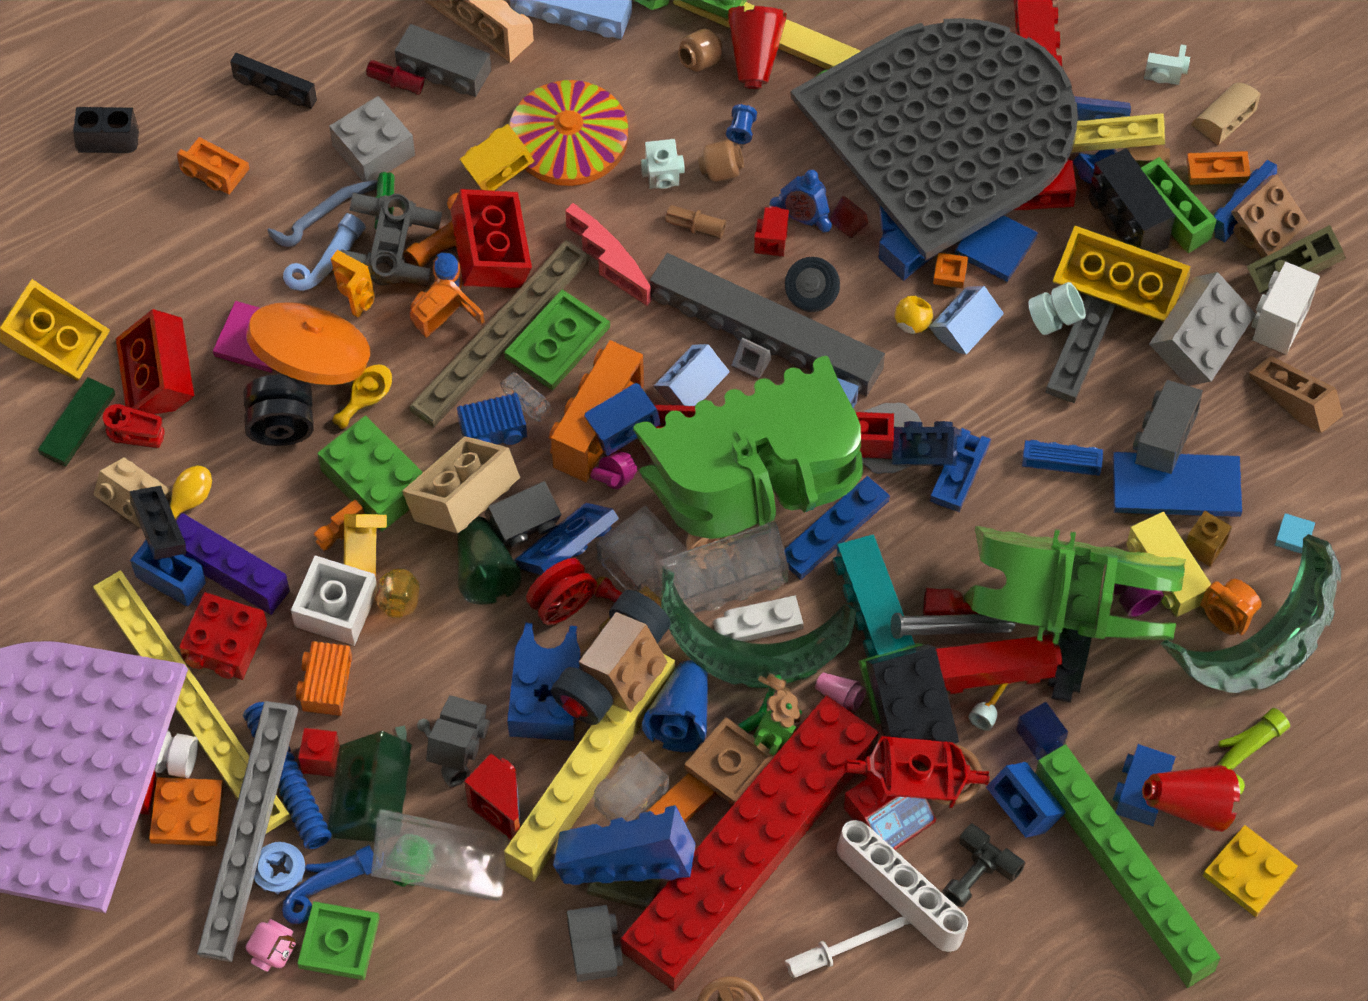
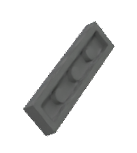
[1046,295,1117,404]

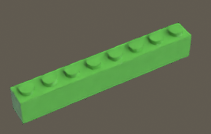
[1036,744,1221,988]

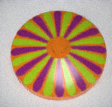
[510,80,628,186]

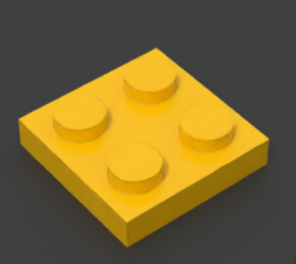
[1203,825,1298,917]

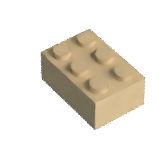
[402,436,520,533]

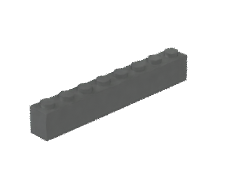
[649,253,885,397]

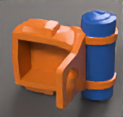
[410,253,485,338]

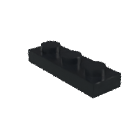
[230,53,317,109]
[130,485,186,560]

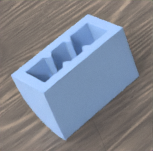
[929,286,1004,354]
[654,344,730,406]

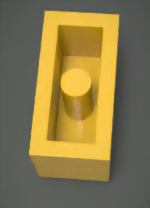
[460,124,534,191]

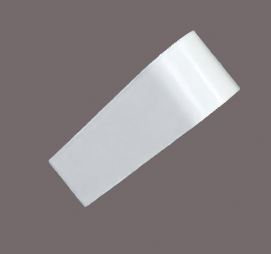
[836,820,968,952]

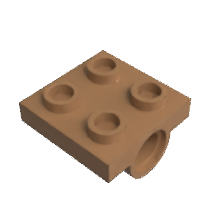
[1231,174,1309,258]

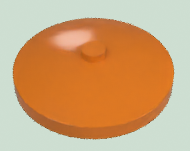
[246,302,370,385]

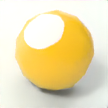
[895,296,933,334]

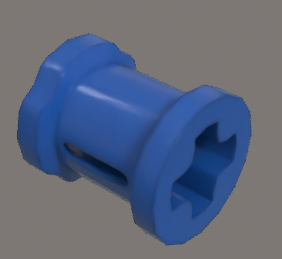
[726,104,757,144]

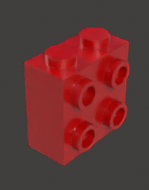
[179,592,268,680]

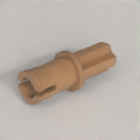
[665,205,727,239]

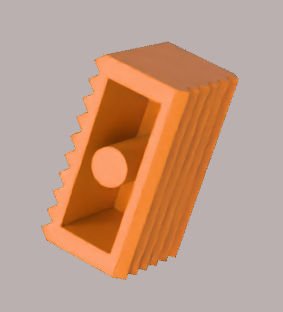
[296,641,352,716]

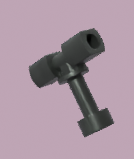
[943,823,1025,907]

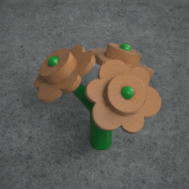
[737,674,802,733]

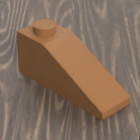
[1249,356,1343,433]

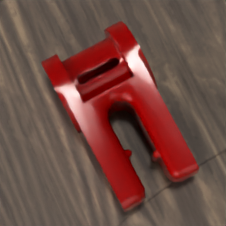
[102,404,165,448]

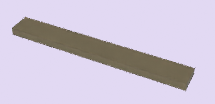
[409,240,590,428]

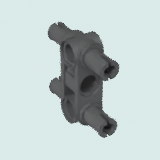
[340,193,442,287]

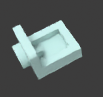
[1144,44,1190,85]

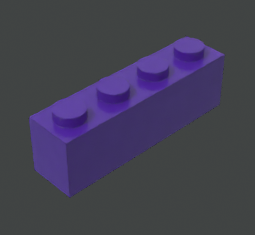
[176,513,290,615]

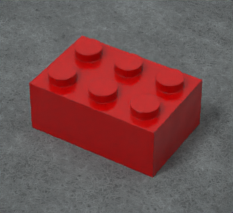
[450,189,532,288]

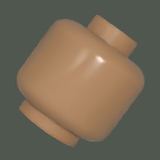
[678,29,722,72]
[698,140,744,182]

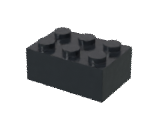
[1088,148,1175,254]
[865,644,959,744]

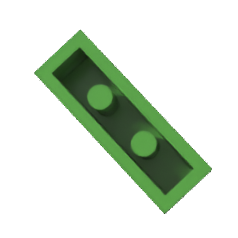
[1141,157,1217,254]

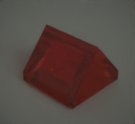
[829,196,868,238]

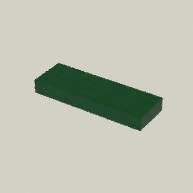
[38,377,116,467]

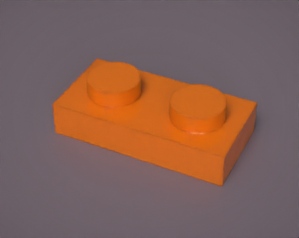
[1186,151,1251,185]

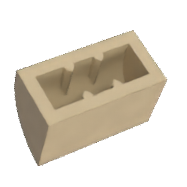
[1191,83,1261,146]

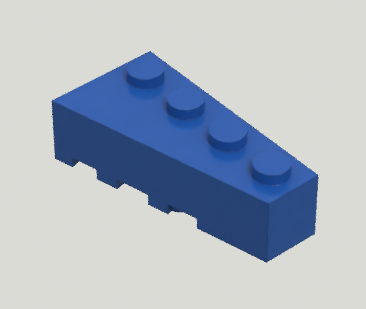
[553,805,696,885]

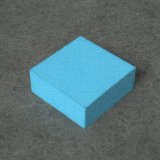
[1275,513,1315,555]

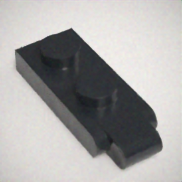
[1048,628,1092,703]

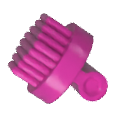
[591,451,637,489]

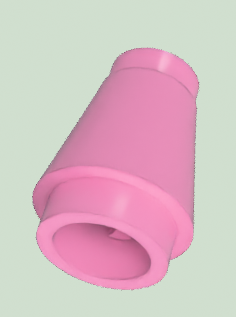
[815,672,866,711]

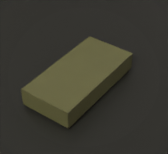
[587,879,661,910]

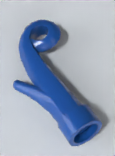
[282,845,380,924]

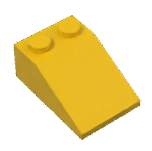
[0,279,110,381]

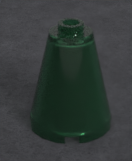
[457,516,522,605]

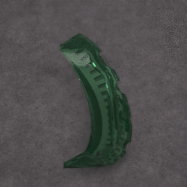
[1160,534,1341,693]
[661,567,857,688]

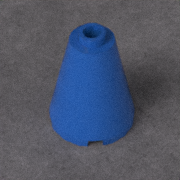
[642,660,708,752]

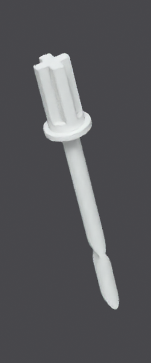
[785,907,929,978]

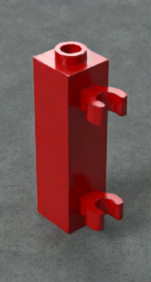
[936,634,1062,694]

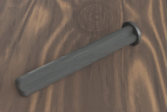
[891,613,1016,639]

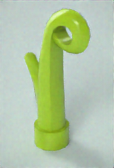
[1218,708,1290,795]

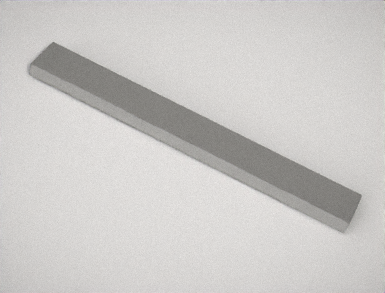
[197,701,298,962]

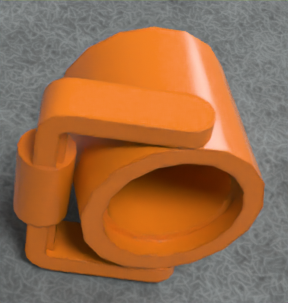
[1200,578,1262,636]

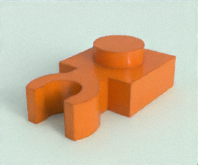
[314,499,364,551]

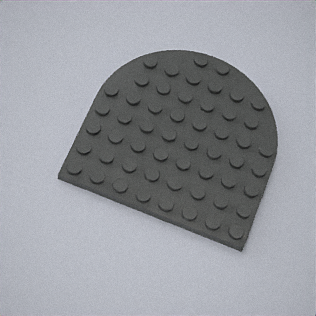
[790,18,1078,260]

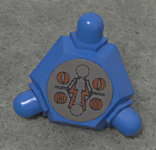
[769,169,832,232]

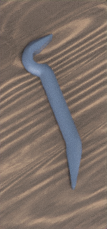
[267,180,377,247]

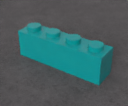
[833,534,915,658]

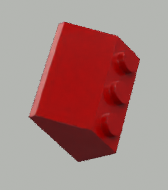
[116,309,194,415]

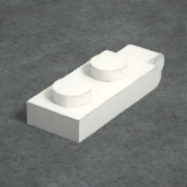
[713,595,803,644]

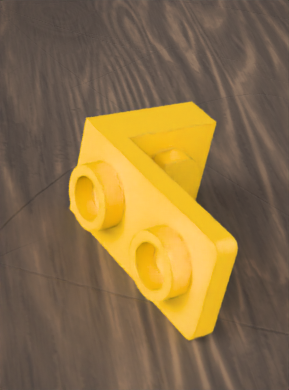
[344,514,387,576]

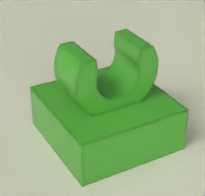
[753,711,796,755]

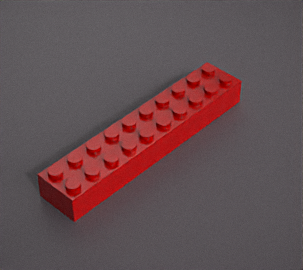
[621,695,879,992]

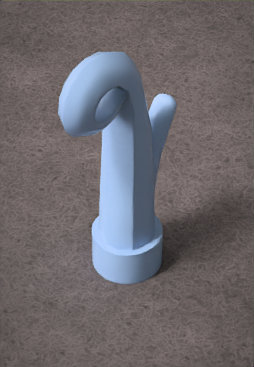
[283,213,366,291]

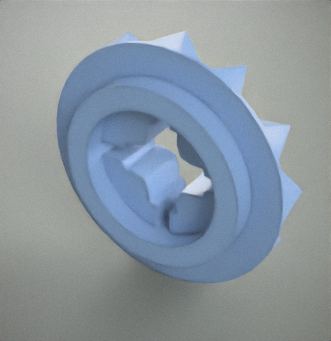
[254,842,306,895]

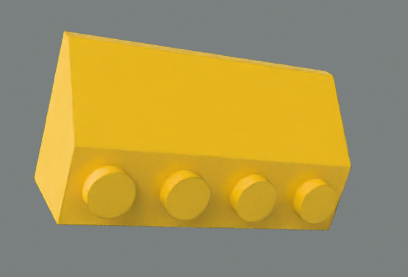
[1053,226,1191,322]

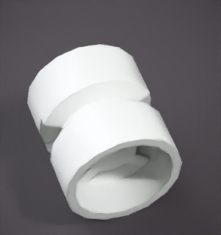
[154,731,198,778]

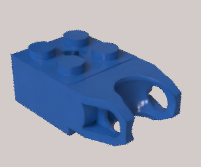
[507,622,581,741]

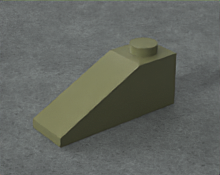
[1247,225,1346,294]

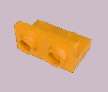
[331,249,375,318]

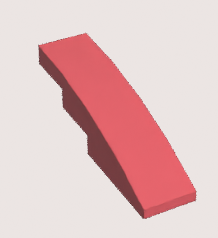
[565,203,651,306]

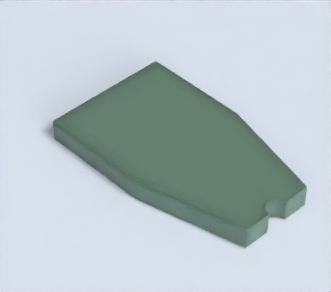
[395,725,407,742]

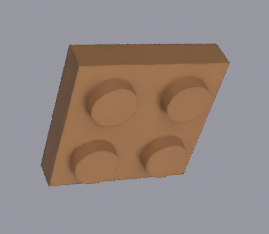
[684,717,776,805]

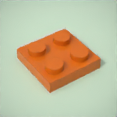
[149,777,224,846]

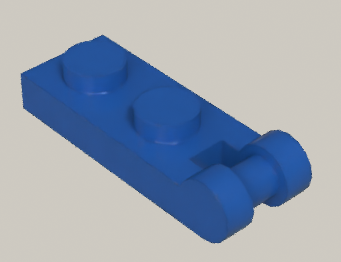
[930,428,991,512]

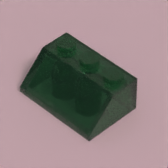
[327,730,412,842]

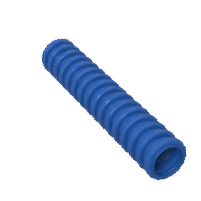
[243,702,332,849]

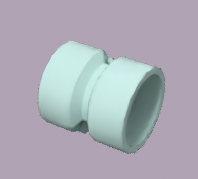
[1028,282,1086,335]

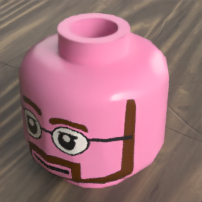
[246,919,296,972]

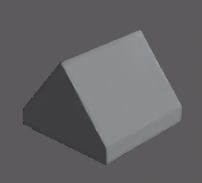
[731,338,771,379]

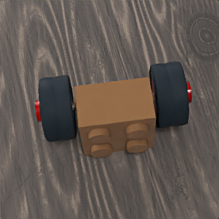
[551,590,671,725]

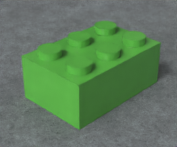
[317,415,423,532]

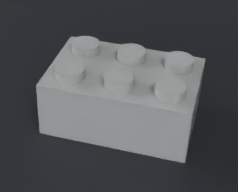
[1149,272,1256,386]

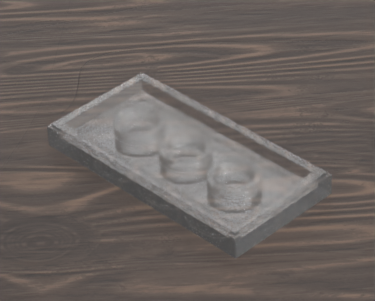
[371,809,507,901]

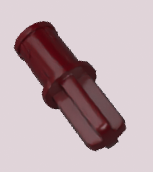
[366,60,425,95]

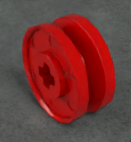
[526,558,597,625]

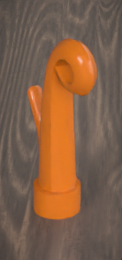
[403,192,459,267]

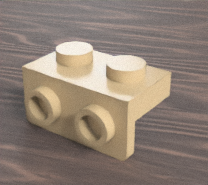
[94,457,172,527]

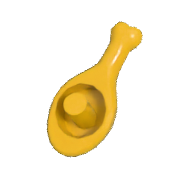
[332,364,392,429]
[170,465,212,519]

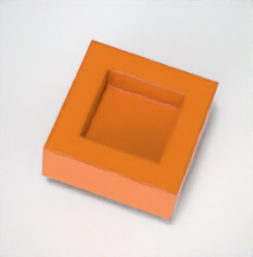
[933,253,968,289]

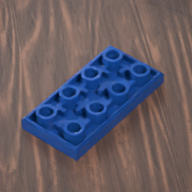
[1113,452,1242,517]

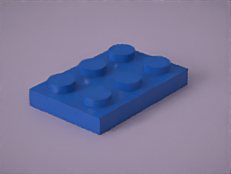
[514,503,619,575]

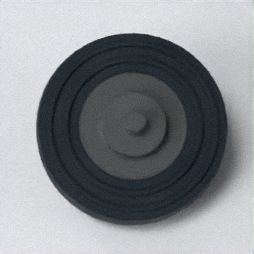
[785,257,840,312]

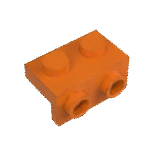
[176,137,250,195]

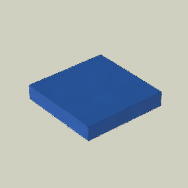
[955,215,1038,282]

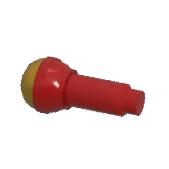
[594,576,622,603]

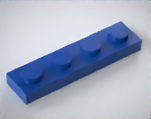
[778,476,890,580]

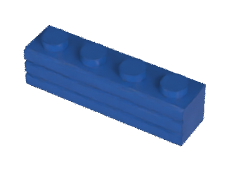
[1022,440,1103,476]

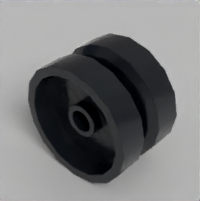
[243,374,314,446]

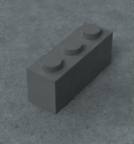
[395,24,491,97]
[1133,380,1203,474]

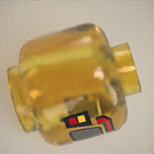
[376,569,420,618]

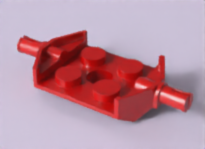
[844,736,990,808]

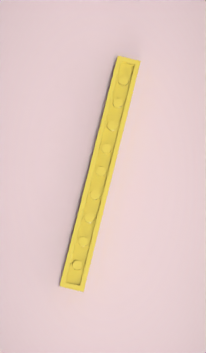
[93,570,291,834]

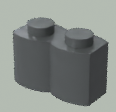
[567,905,623,982]

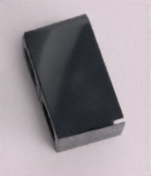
[73,107,139,153]

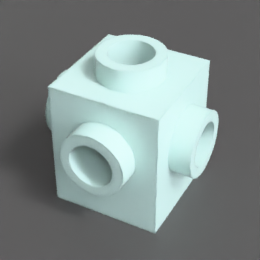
[641,139,685,189]

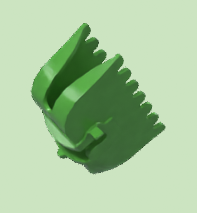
[633,356,863,539]
[964,526,1186,644]

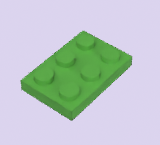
[504,289,610,391]

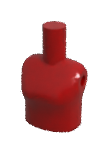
[923,587,979,616]

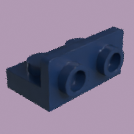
[892,421,962,466]

